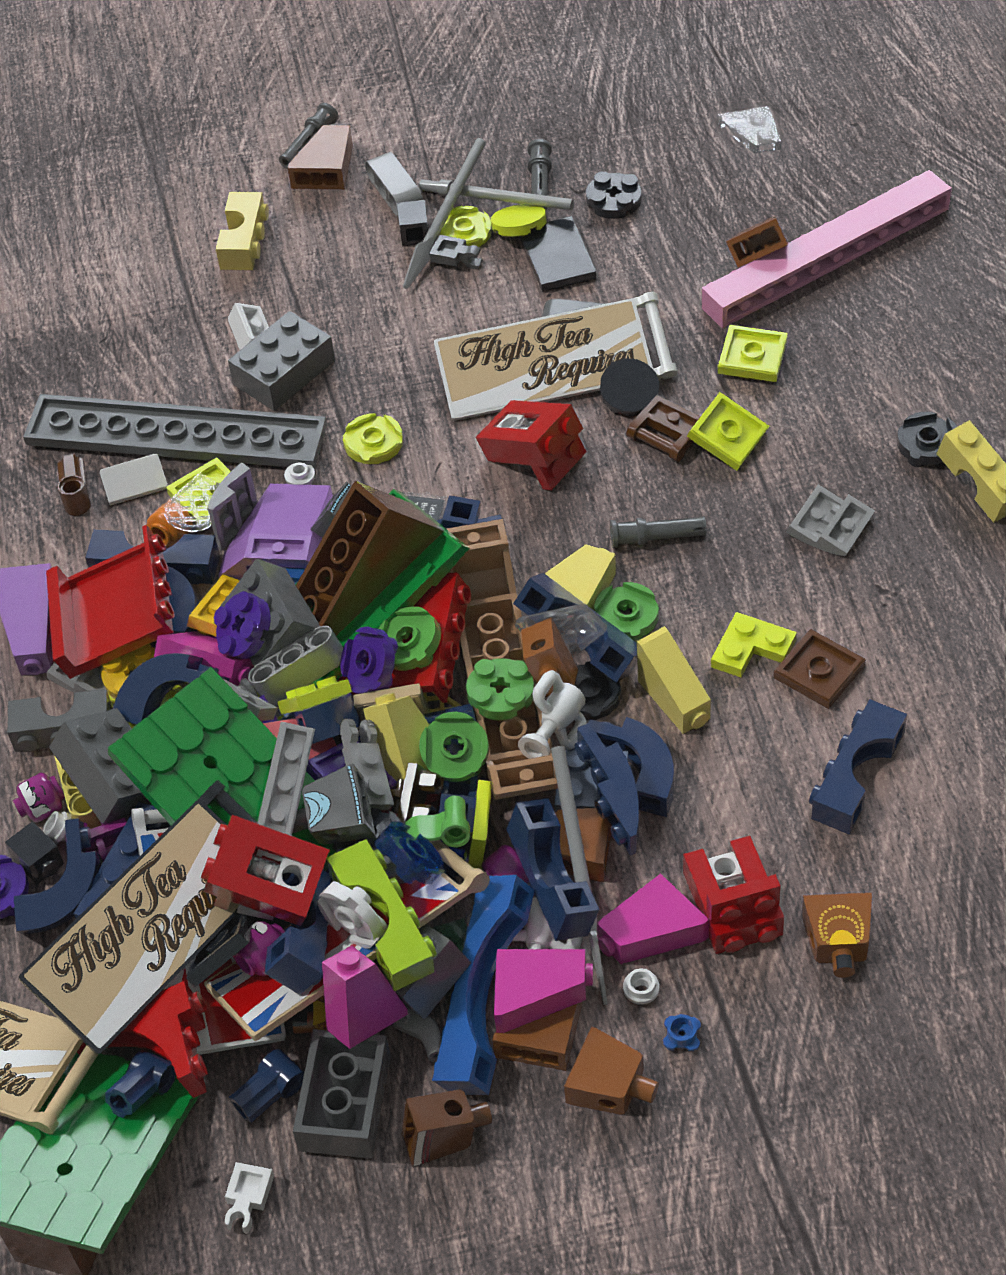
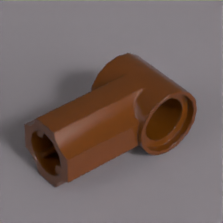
[57,454,91,516]

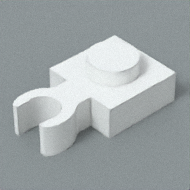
[225,1162,274,1234]

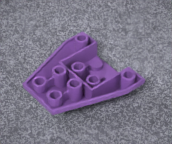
[218,483,333,580]

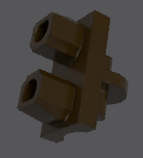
[390,763,444,826]

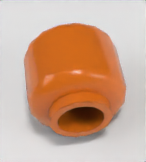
[146,502,193,548]

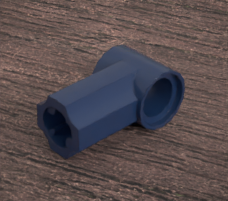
[229,1049,305,1123]
[105,1050,176,1118]

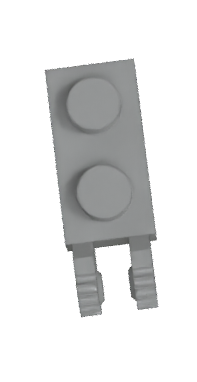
[340,719,394,810]

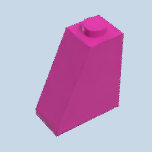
[154,631,254,686]
[597,873,709,964]
[322,945,408,1049]
[494,949,593,1033]

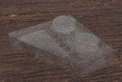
[718,106,782,154]
[515,603,607,658]

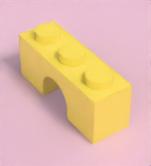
[216,192,269,270]
[937,420,1006,523]

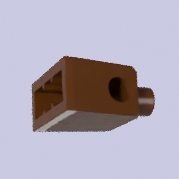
[401,1090,492,1167]

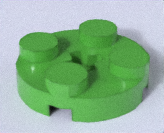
[594,582,659,643]
[379,606,441,671]
[466,658,534,720]
[419,712,489,782]

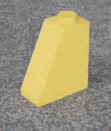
[545,544,616,611]
[637,626,711,734]
[363,693,446,782]

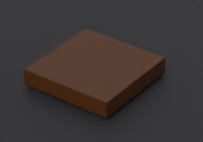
[773,629,866,709]

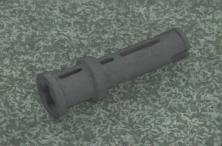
[279,102,339,169]
[527,139,552,210]
[610,516,707,548]

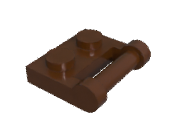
[626,395,701,462]

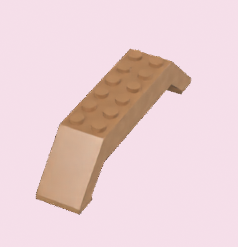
[447,519,558,800]

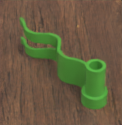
[397,796,470,861]

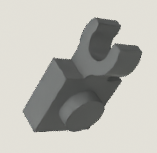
[429,235,483,269]

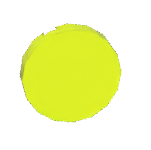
[491,204,547,237]
[438,206,492,247]
[343,413,403,464]

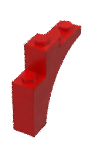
[77,981,208,1098]

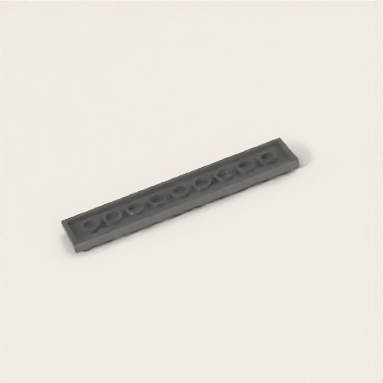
[23,394,327,469]

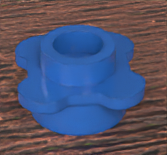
[663,1014,701,1051]

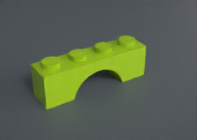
[327,839,437,992]

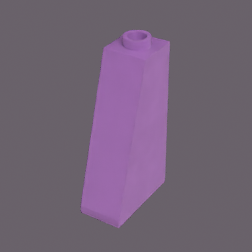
[0,563,53,675]

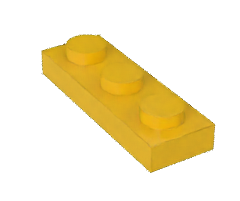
[187,574,240,637]

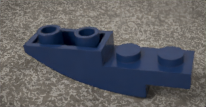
[575,723,639,856]

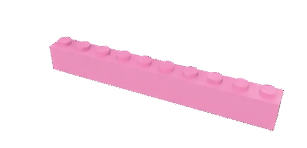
[702,170,951,328]

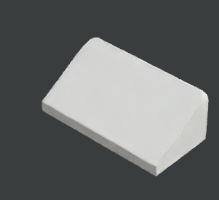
[228,303,269,350]
[100,454,168,505]

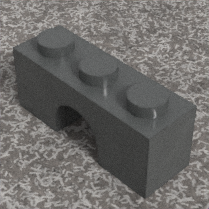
[7,689,113,752]

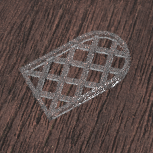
[164,473,220,532]

